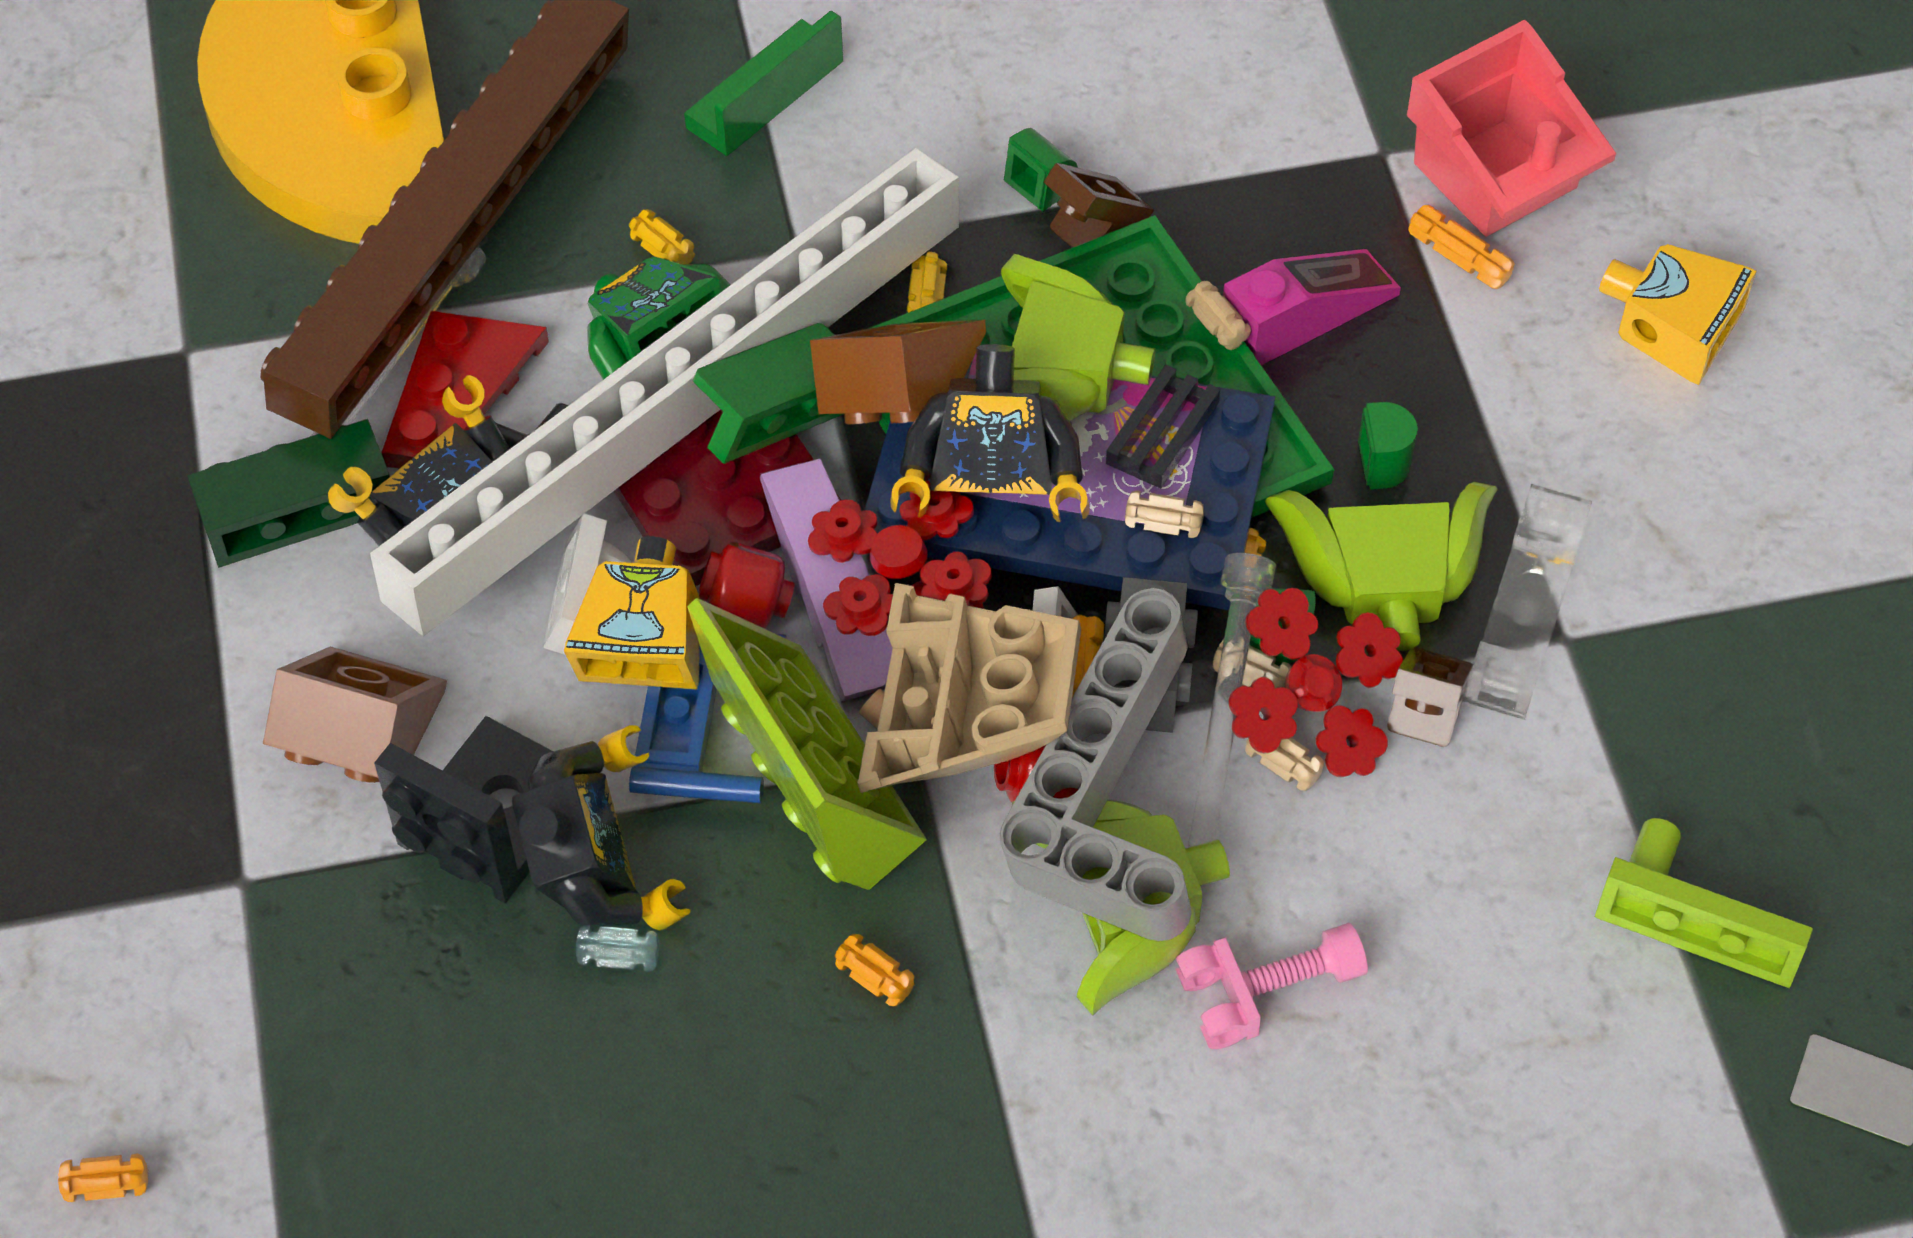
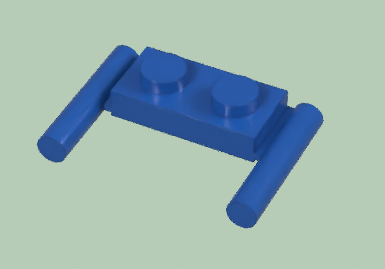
[629,634,787,803]

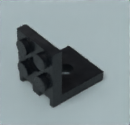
[374,716,553,904]

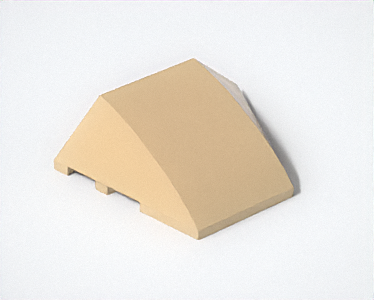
[858,583,1081,793]

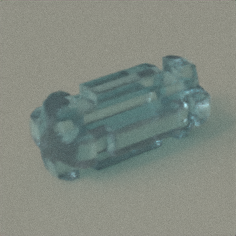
[575,925,660,971]

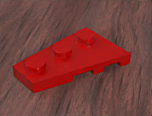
[381,311,549,469]

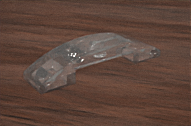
[1462,484,1592,720]

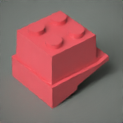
[1407,20,1616,237]

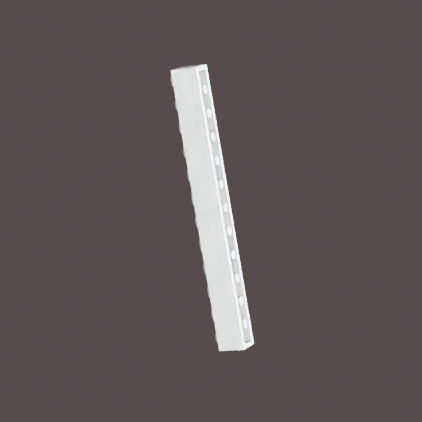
[370,148,959,636]

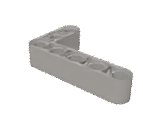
[1000,588,1192,941]

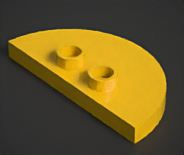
[197,0,444,244]

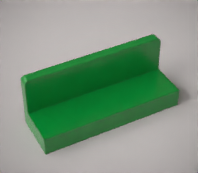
[684,11,843,157]
[693,323,844,464]

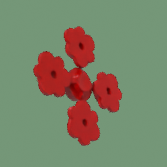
[808,481,991,636]
[1229,588,1403,778]

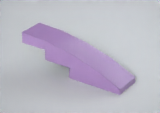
[760,458,893,702]

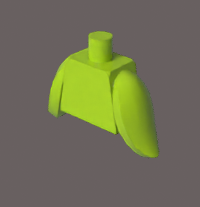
[1001,254,1155,421]
[1265,481,1498,651]
[1012,799,1230,1016]

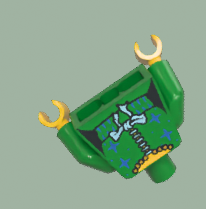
[587,257,731,380]

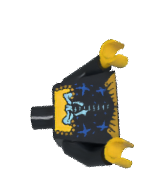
[890,344,1090,522]
[328,375,510,546]
[512,725,691,931]

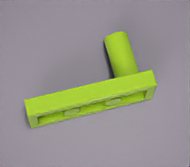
[1594,818,1813,989]

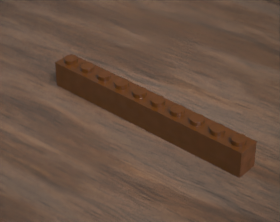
[260,0,629,439]

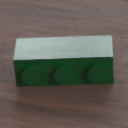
[187,419,390,568]

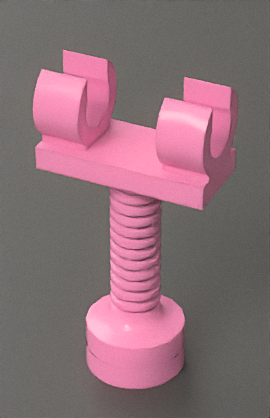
[1175,923,1368,1049]

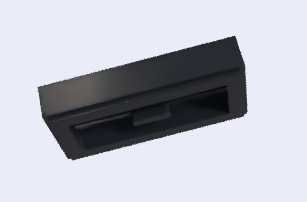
[1106,365,1221,489]

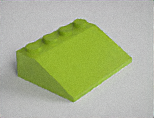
[687,598,927,890]

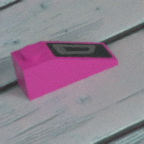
[1223,249,1401,365]

